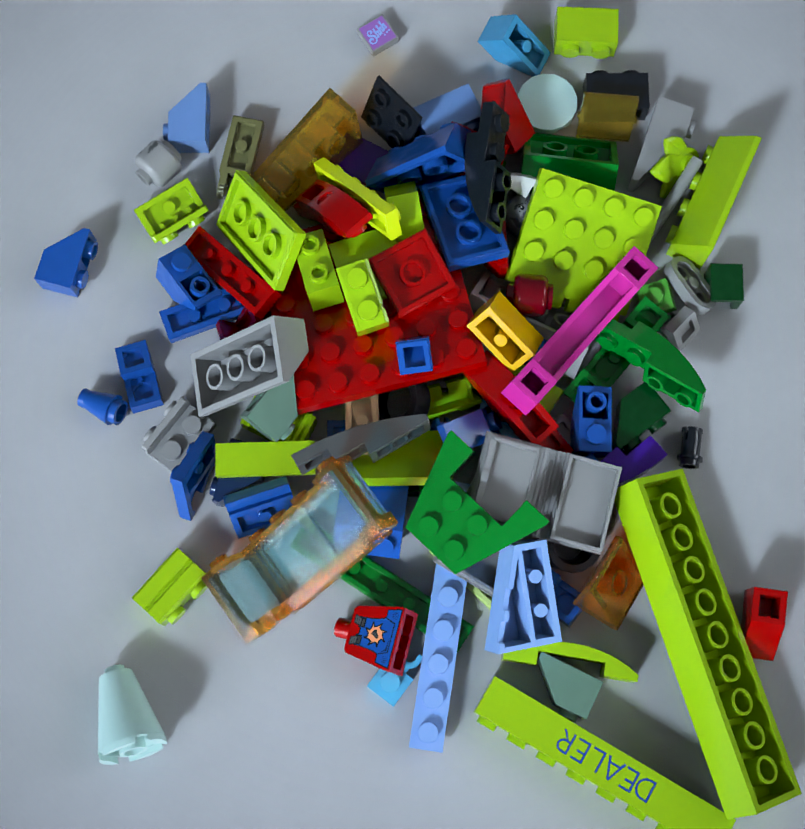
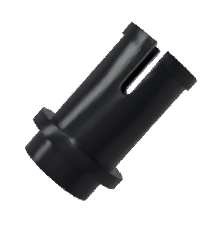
[677,426,703,469]

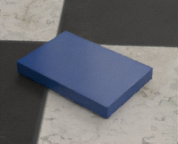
[418,175,510,272]

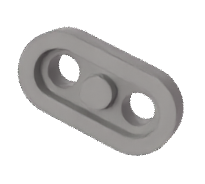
[664,256,716,315]

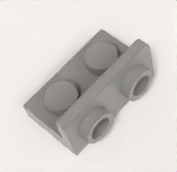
[142,397,217,472]

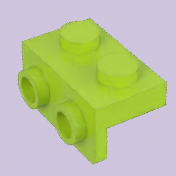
[133,178,209,245]

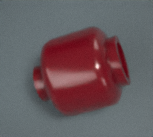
[506,273,553,317]

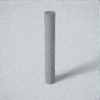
[651,156,703,243]

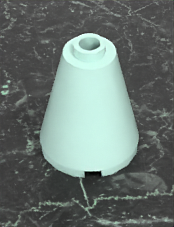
[98,664,167,765]

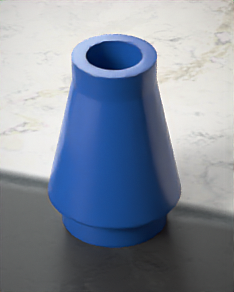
[77,388,128,425]

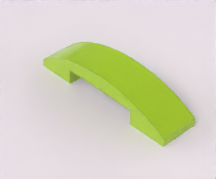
[501,642,638,683]

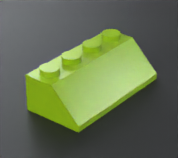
[665,136,762,269]

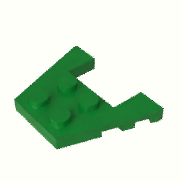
[405,430,550,574]

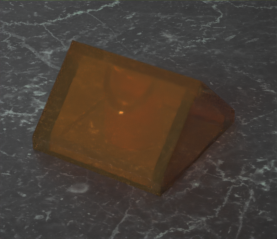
[572,536,644,630]

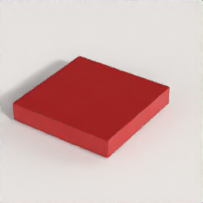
[368,228,457,318]

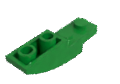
[595,319,706,413]

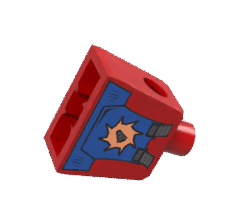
[334,606,418,676]

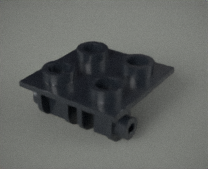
[361,75,423,148]

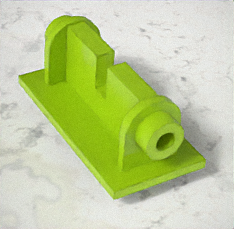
[427,375,482,420]

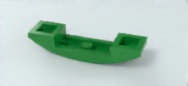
[563,296,670,403]

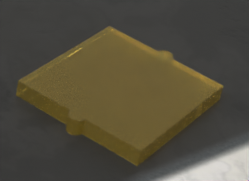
[575,92,639,142]

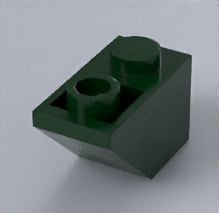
[612,382,671,453]

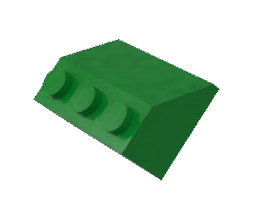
[520,133,619,194]

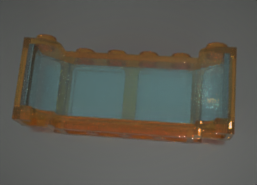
[201,455,399,644]

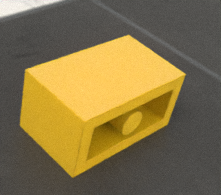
[467,291,544,373]

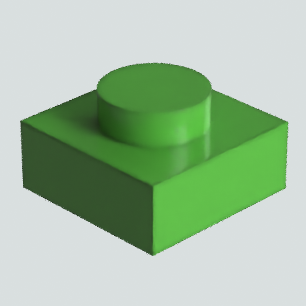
[637,278,677,313]

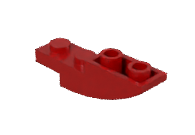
[293,179,373,238]
[463,350,574,453]

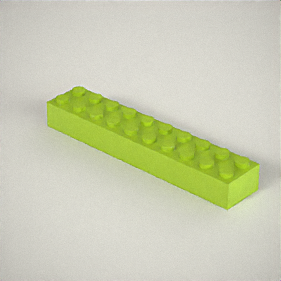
[614,468,802,819]

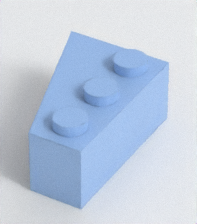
[485,539,562,654]

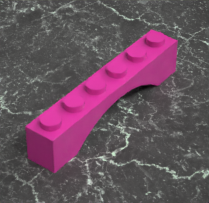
[501,246,658,415]

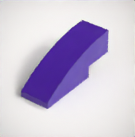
[601,435,668,487]

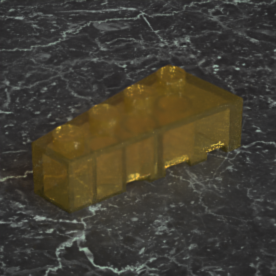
[250,88,363,212]

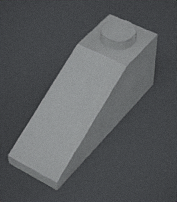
[627,96,697,192]

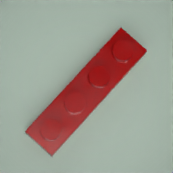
[184,226,282,320]

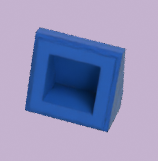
[395,335,433,375]

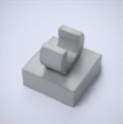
[660,306,701,351]

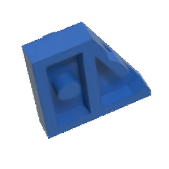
[170,431,215,521]

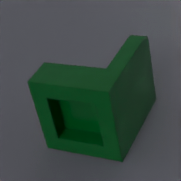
[704,263,744,309]

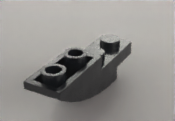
[465,101,512,234]

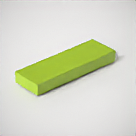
[215,440,316,478]

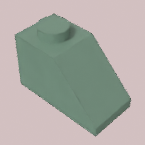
[240,374,298,442]
[537,652,603,723]

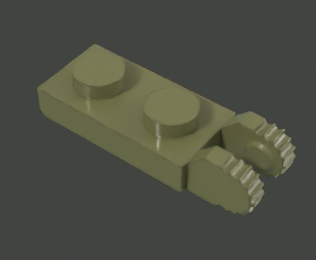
[216,115,264,200]

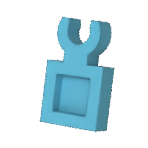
[367,654,422,707]

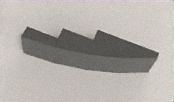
[291,414,431,475]

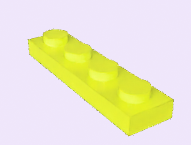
[314,157,402,241]

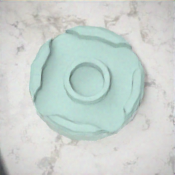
[518,74,578,134]

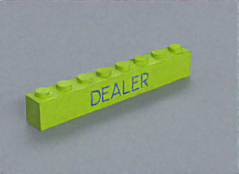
[473,676,736,829]

